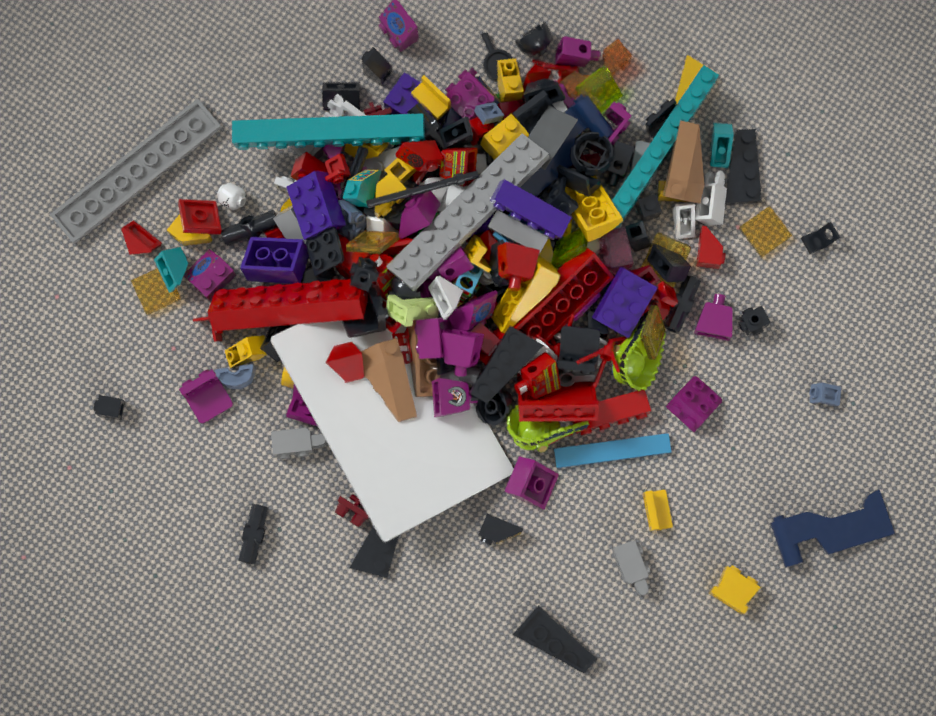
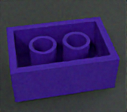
[383,72,448,124]
[287,171,346,240]
[240,237,309,284]
[592,267,658,338]

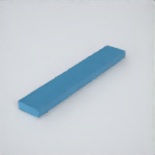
[554,433,672,468]

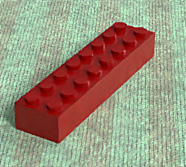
[479,245,614,365]
[207,278,368,331]

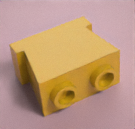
[709,565,761,615]

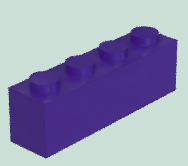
[490,179,572,240]

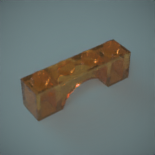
[560,39,632,99]

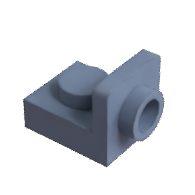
[474,102,504,126]
[809,383,841,406]

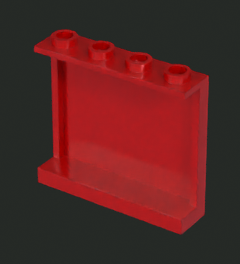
[517,372,599,422]

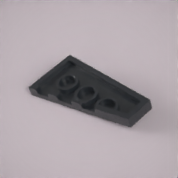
[725,129,762,205]
[470,326,544,403]
[350,525,399,578]
[512,605,598,674]

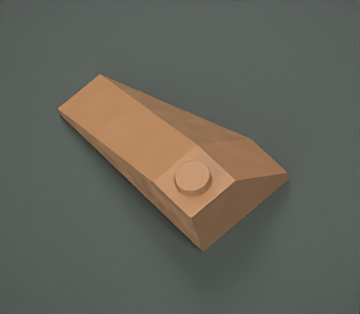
[663,120,704,204]
[406,320,441,397]
[361,338,417,422]

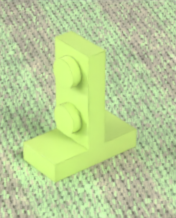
[387,295,439,327]

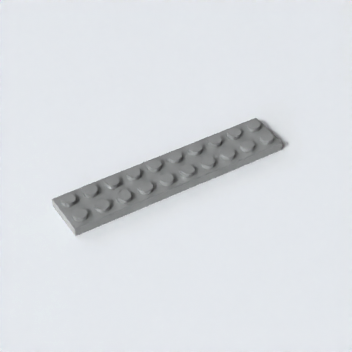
[50,98,222,244]
[386,133,550,291]

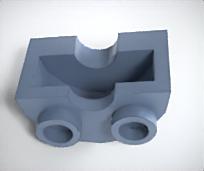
[337,200,366,241]
[215,364,256,390]

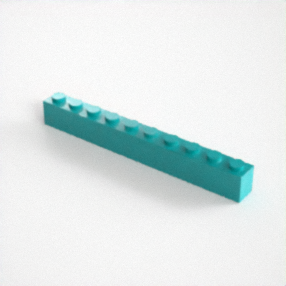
[611,65,719,233]
[232,114,425,150]

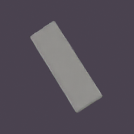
[488,210,549,254]

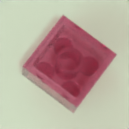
[599,227,634,275]

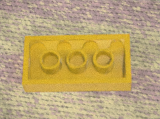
[565,176,623,242]

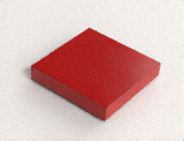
[178,199,222,234]

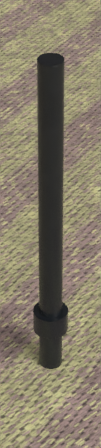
[366,171,479,208]

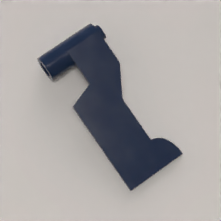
[520,94,614,197]
[770,489,895,568]

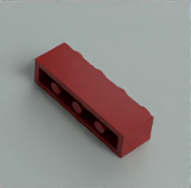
[572,389,651,436]

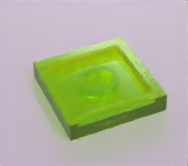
[575,65,623,113]
[551,228,588,268]

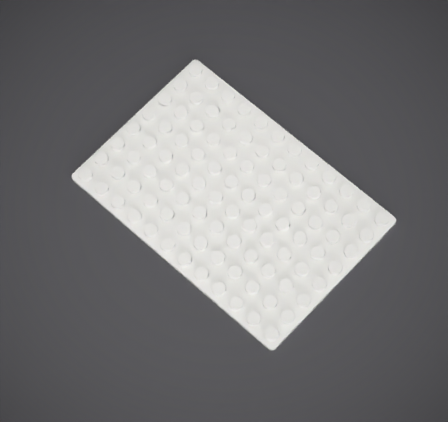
[271,298,514,542]

